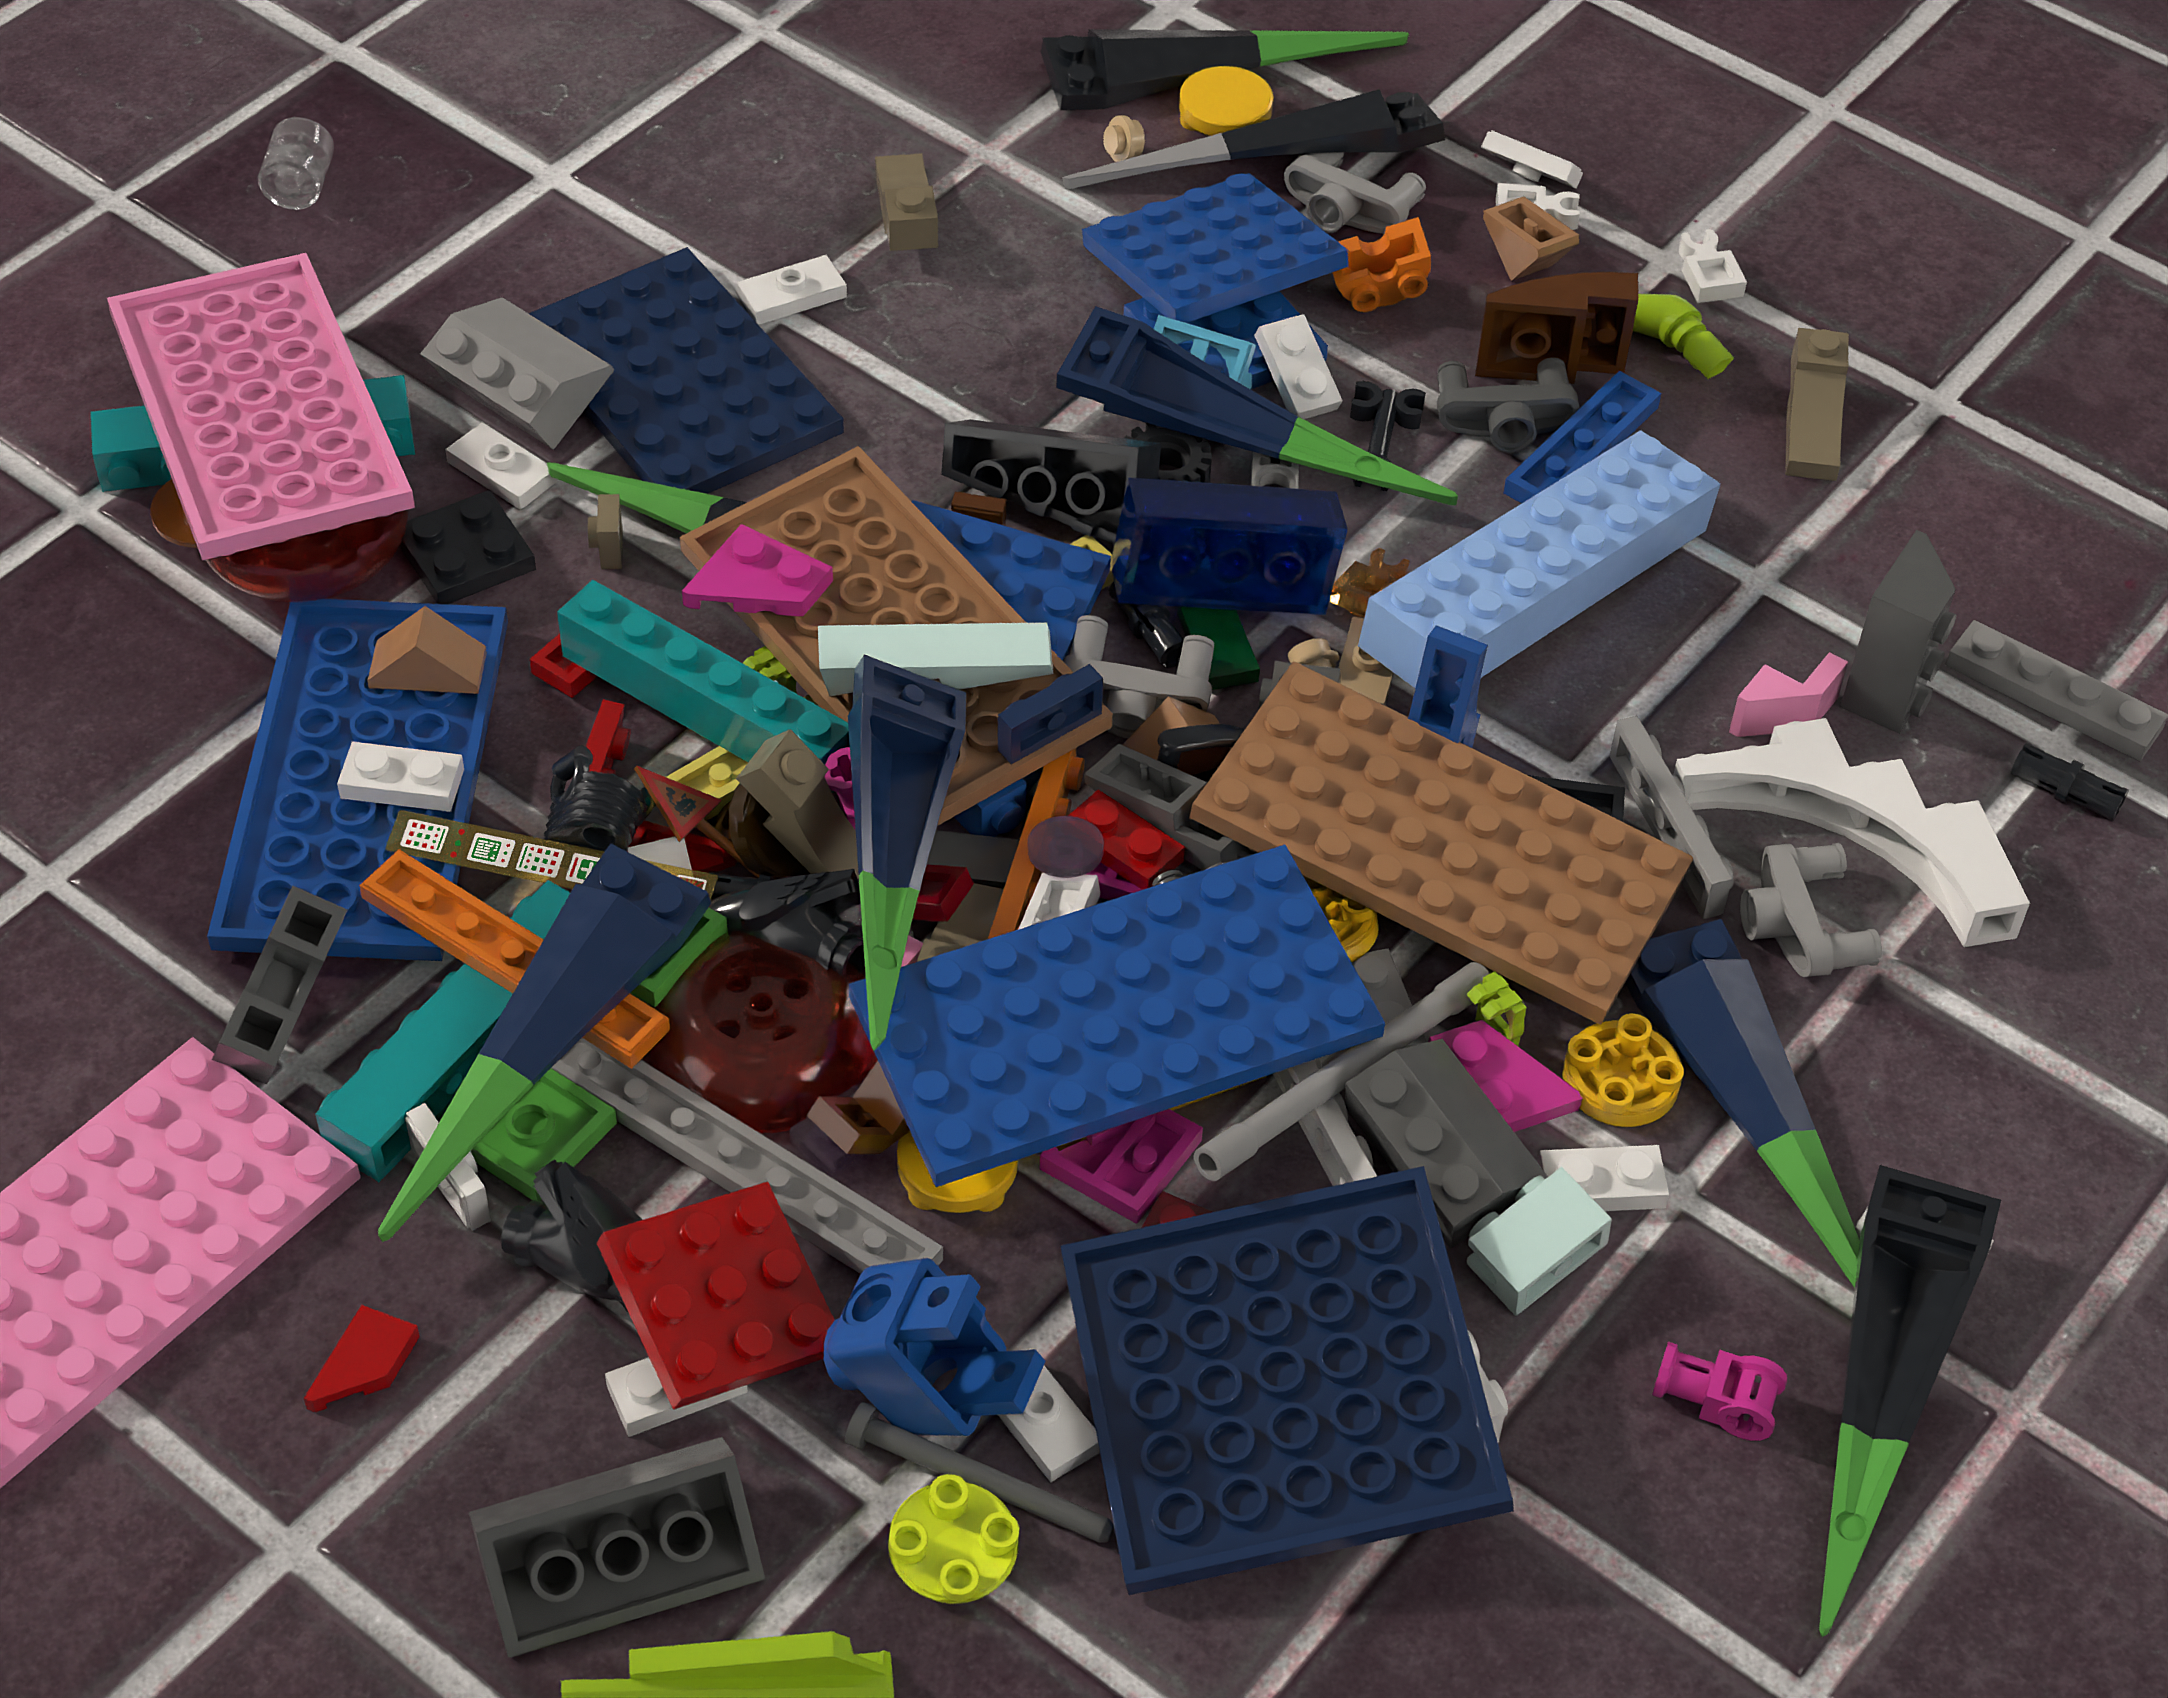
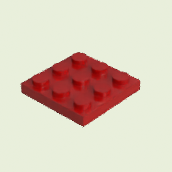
[597,1181,835,1410]

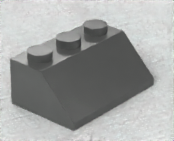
[1840,530,1957,734]
[1345,1039,1548,1248]

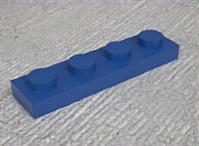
[1503,371,1661,503]

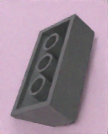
[469,1437,765,1658]

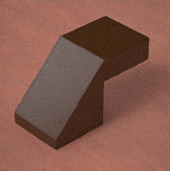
[807,1061,910,1154]

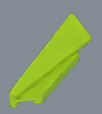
[561,1631,894,1698]

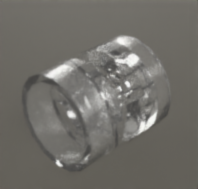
[258,117,334,210]

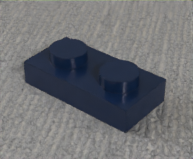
[998,664,1103,765]

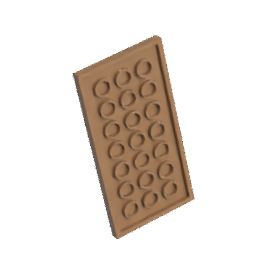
[680,446,1113,826]
[1189,661,1693,1025]

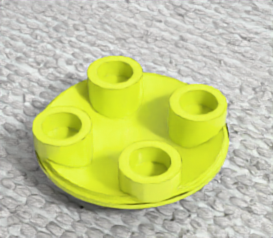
[888,1474,1019,1604]

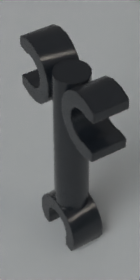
[1350,381,1426,491]

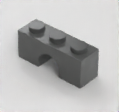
[212,886,348,1084]

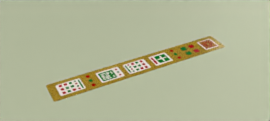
[386,810,718,900]

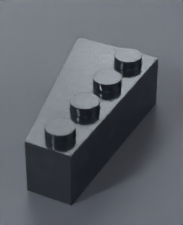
[941,419,1161,553]

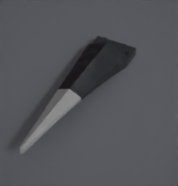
[1062,89,1446,189]

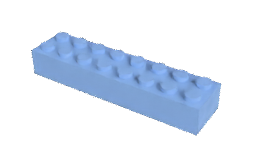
[1358,430,1721,688]

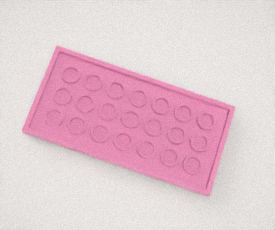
[107,253,415,561]
[0,1037,361,1489]

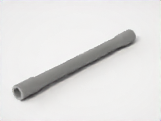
[1194,962,1490,1181]

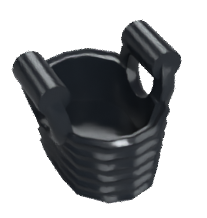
[542,745,657,870]

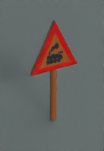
[634,765,777,880]

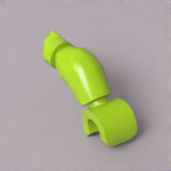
[1633,293,1734,379]

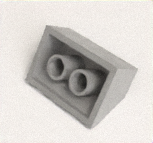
[421,298,614,450]

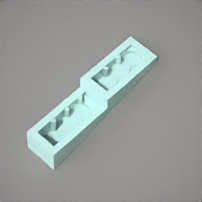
[818,623,1053,696]

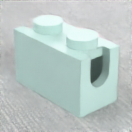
[1467,1167,1612,1316]

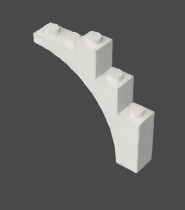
[1673,718,2030,947]

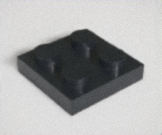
[393,490,536,604]

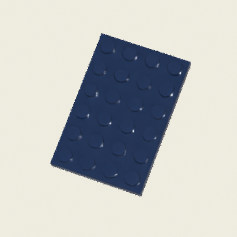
[528,247,844,494]

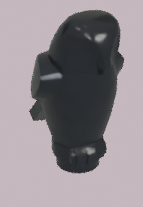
[709,869,865,983]
[501,1160,643,1312]

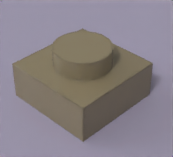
[588,494,623,569]

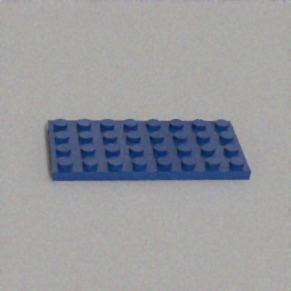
[207,597,508,961]
[849,844,1385,1187]

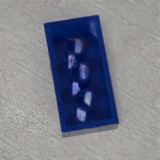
[1111,478,1348,615]

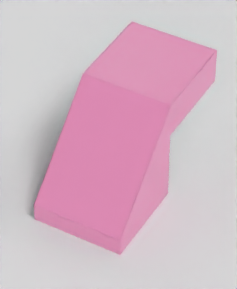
[1729,652,1848,737]

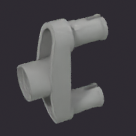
[1284,152,1426,234]
[1063,615,1214,738]
[1740,843,1882,977]

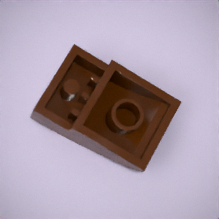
[1475,272,1639,384]

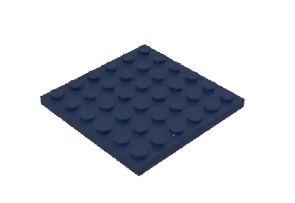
[1060,1166,1514,1595]

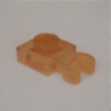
[1329,548,1410,618]

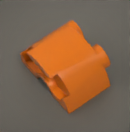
[1332,217,1431,312]

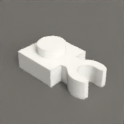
[1496,183,1580,230]
[1678,229,1747,303]

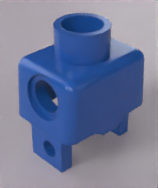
[824,1258,1046,1436]

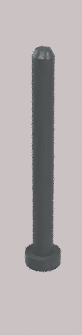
[845,1402,1115,1543]

